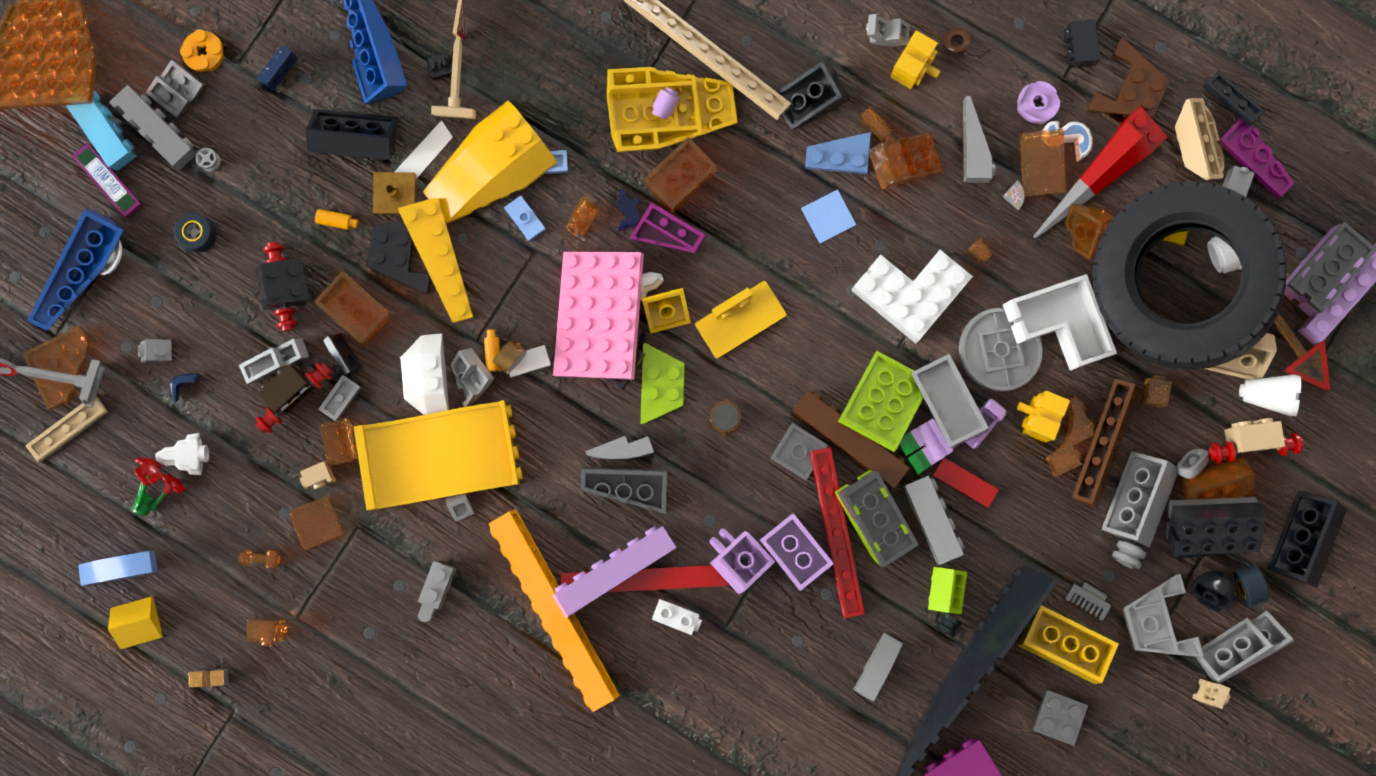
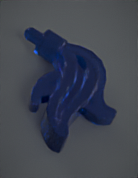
[616,189,640,231]

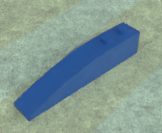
[343,0,407,104]
[27,208,124,331]

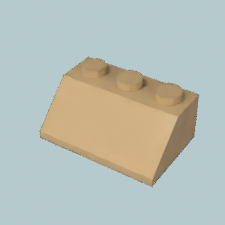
[1205,333,1277,380]

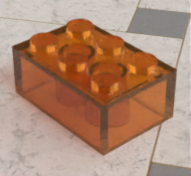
[643,137,717,214]
[314,271,393,347]

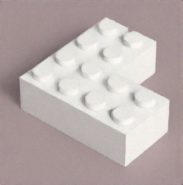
[852,250,973,343]
[1003,274,1117,371]

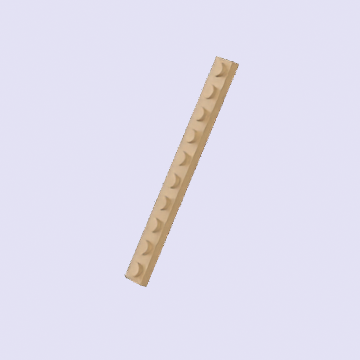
[623,0,791,120]

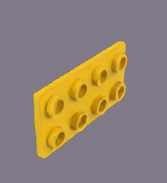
[695,281,787,359]

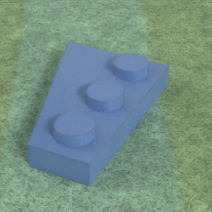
[805,132,871,174]

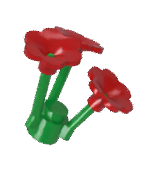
[132,457,186,516]

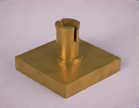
[373,172,416,215]

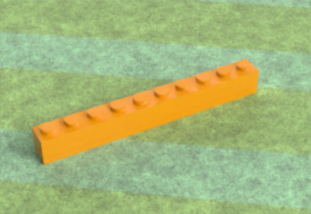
[489,509,620,712]

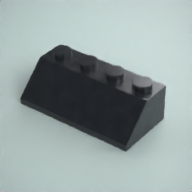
[305,109,398,160]
[1268,491,1347,588]

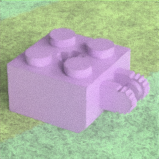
[710,529,775,594]

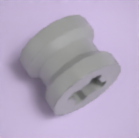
[196,148,221,172]

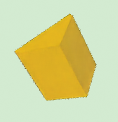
[642,288,691,333]
[108,596,163,649]

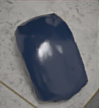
[170,373,200,402]

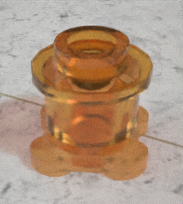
[966,236,993,263]

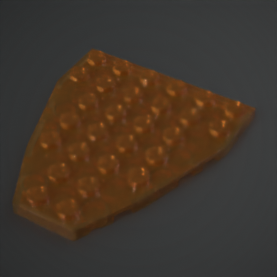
[0,0,96,109]

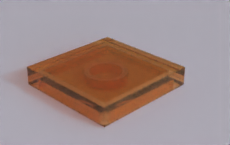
[288,495,344,551]

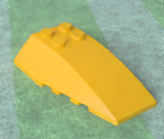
[607,67,737,152]
[423,101,558,224]

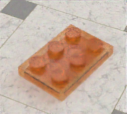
[1020,129,1066,197]

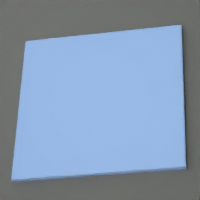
[801,189,856,243]

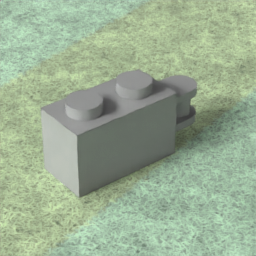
[418,561,457,622]

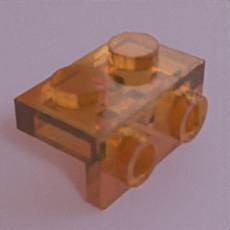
[319,418,358,466]

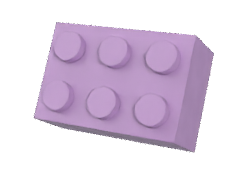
[759,513,834,591]

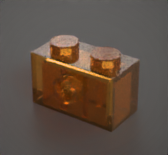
[246,618,287,646]

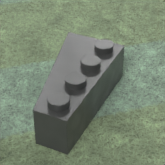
[581,467,667,514]

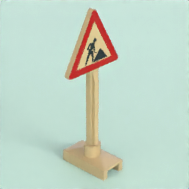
[431,0,476,119]

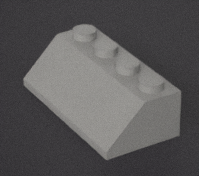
[1101,451,1178,548]

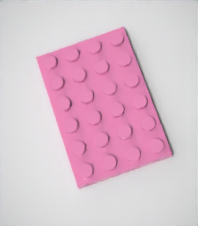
[553,252,644,380]

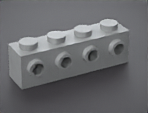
[903,476,964,565]

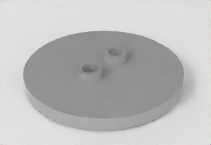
[959,308,1043,392]

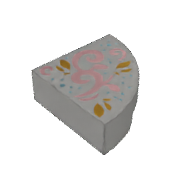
[1003,180,1024,210]

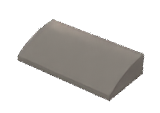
[911,354,989,448]

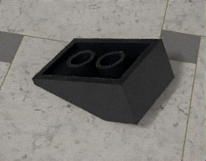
[777,61,850,130]

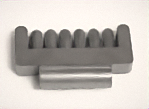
[1065,582,1111,620]

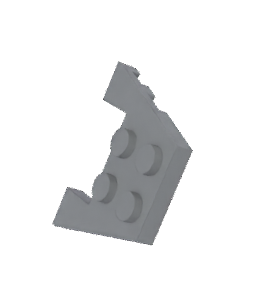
[1122,574,1204,657]

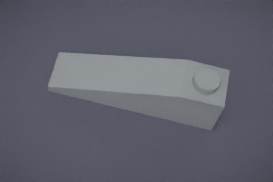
[963,96,996,183]

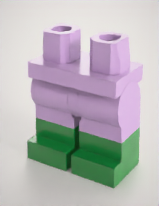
[898,419,956,475]

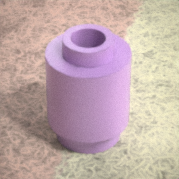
[652,87,680,120]

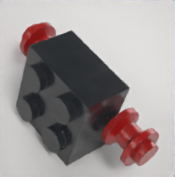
[255,242,309,332]

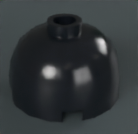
[1191,571,1237,612]

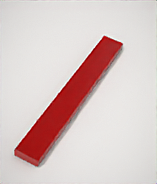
[809,447,865,619]
[561,565,731,592]

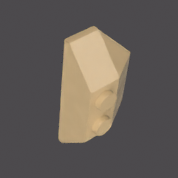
[1175,98,1225,180]

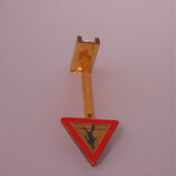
[1274,314,1330,391]

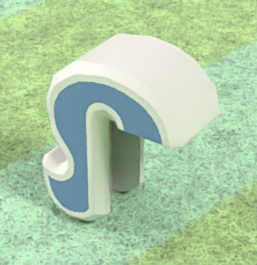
[1040,121,1093,162]

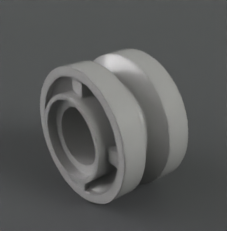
[1112,541,1147,569]

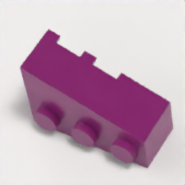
[630,202,707,254]

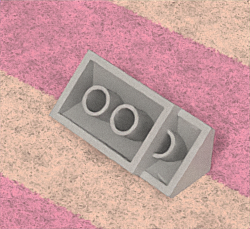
[1196,611,1294,684]

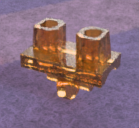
[566,196,600,236]

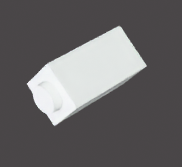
[652,599,702,635]

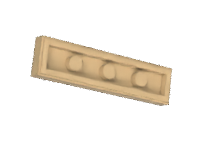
[25,396,108,463]

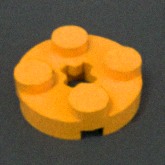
[180,29,224,73]

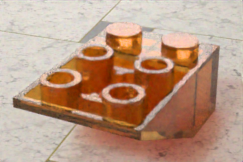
[868,133,944,190]

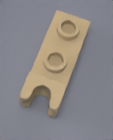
[1192,679,1230,709]

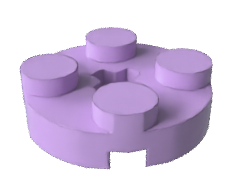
[1017,81,1060,124]

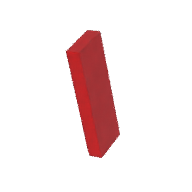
[932,458,999,508]

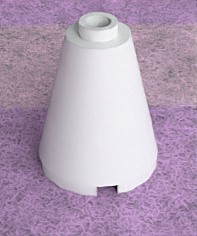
[1239,374,1301,417]

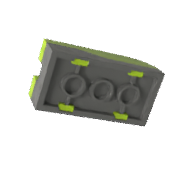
[835,470,919,567]

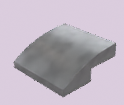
[146,60,206,118]

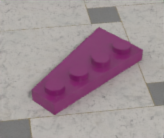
[1217,119,1294,199]

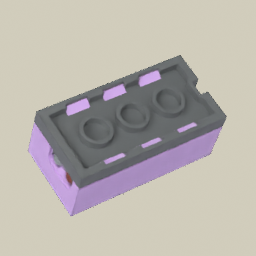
[1285,221,1376,317]

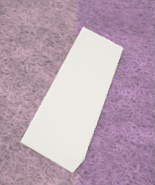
[395,120,453,179]

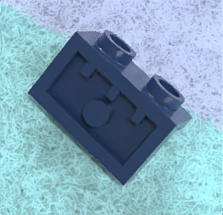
[257,47,298,91]

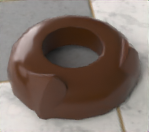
[943,27,970,54]

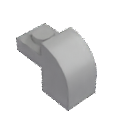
[866,14,910,46]

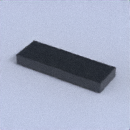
[1203,71,1266,127]

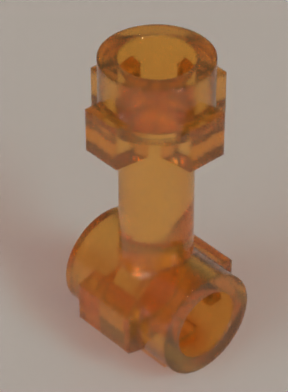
[238,550,281,568]

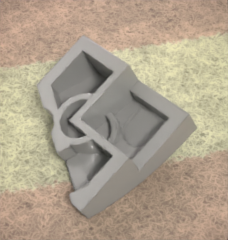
[451,348,494,407]

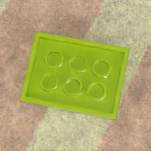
[838,350,924,452]

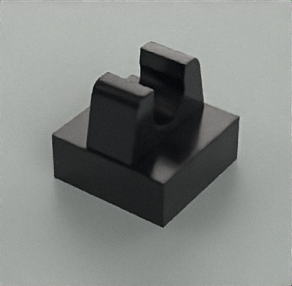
[427,53,452,80]

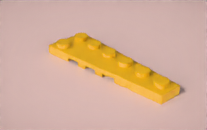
[398,197,473,323]

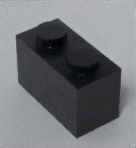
[1064,19,1100,68]

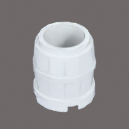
[1207,236,1242,273]

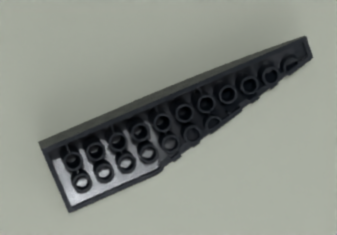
[896,565,1058,776]

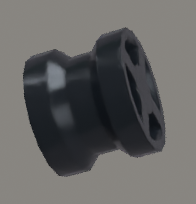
[935,612,962,638]

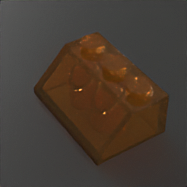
[1182,457,1255,500]

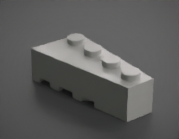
[109,85,197,170]

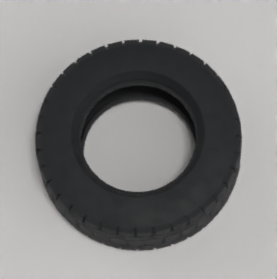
[1093,181,1286,370]

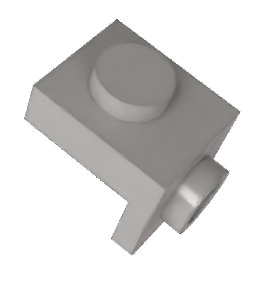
[138,339,172,362]

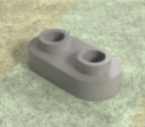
[1177,449,1209,479]

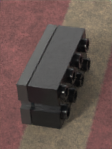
[1165,497,1266,556]

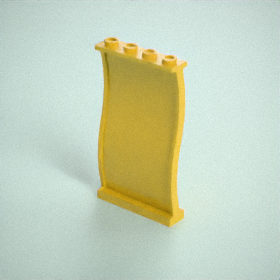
[354,400,523,511]

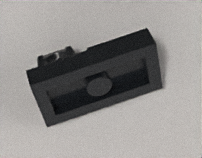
[323,333,362,377]

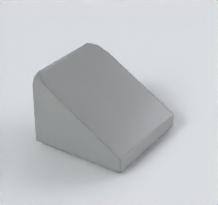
[446,493,475,522]

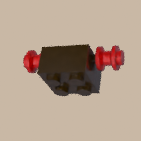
[255,362,332,434]

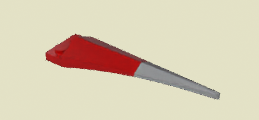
[1034,106,1168,238]

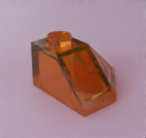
[1065,203,1114,260]

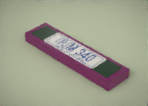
[72,143,142,218]

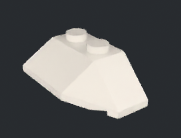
[401,333,449,415]

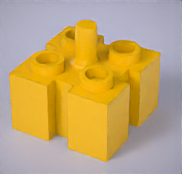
[890,30,940,89]
[1017,391,1070,443]

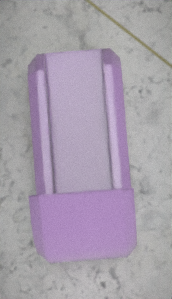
[965,399,1006,449]

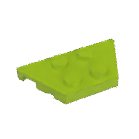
[640,343,684,424]

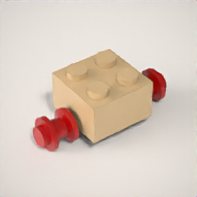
[1209,418,1304,464]

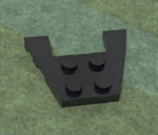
[368,220,431,294]

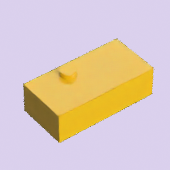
[1017,605,1119,684]

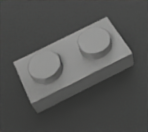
[318,375,361,422]

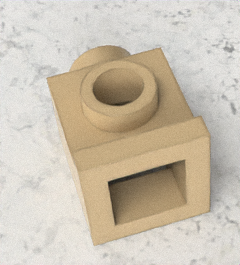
[300,461,336,490]

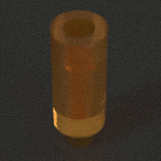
[860,107,896,145]

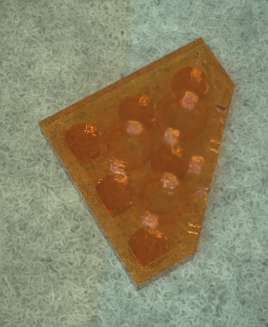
[22,326,91,410]

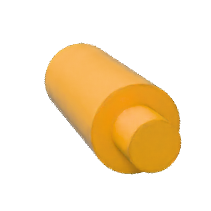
[315,209,359,230]
[484,330,501,372]

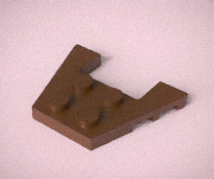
[1087,38,1170,118]

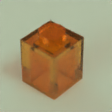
[1141,375,1172,408]

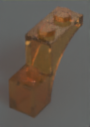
[1045,396,1095,476]

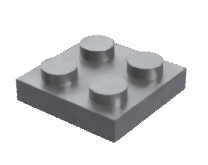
[770,423,828,481]
[1032,690,1088,746]

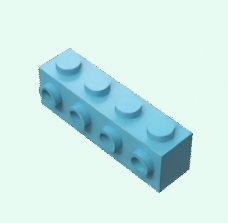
[63,86,137,171]

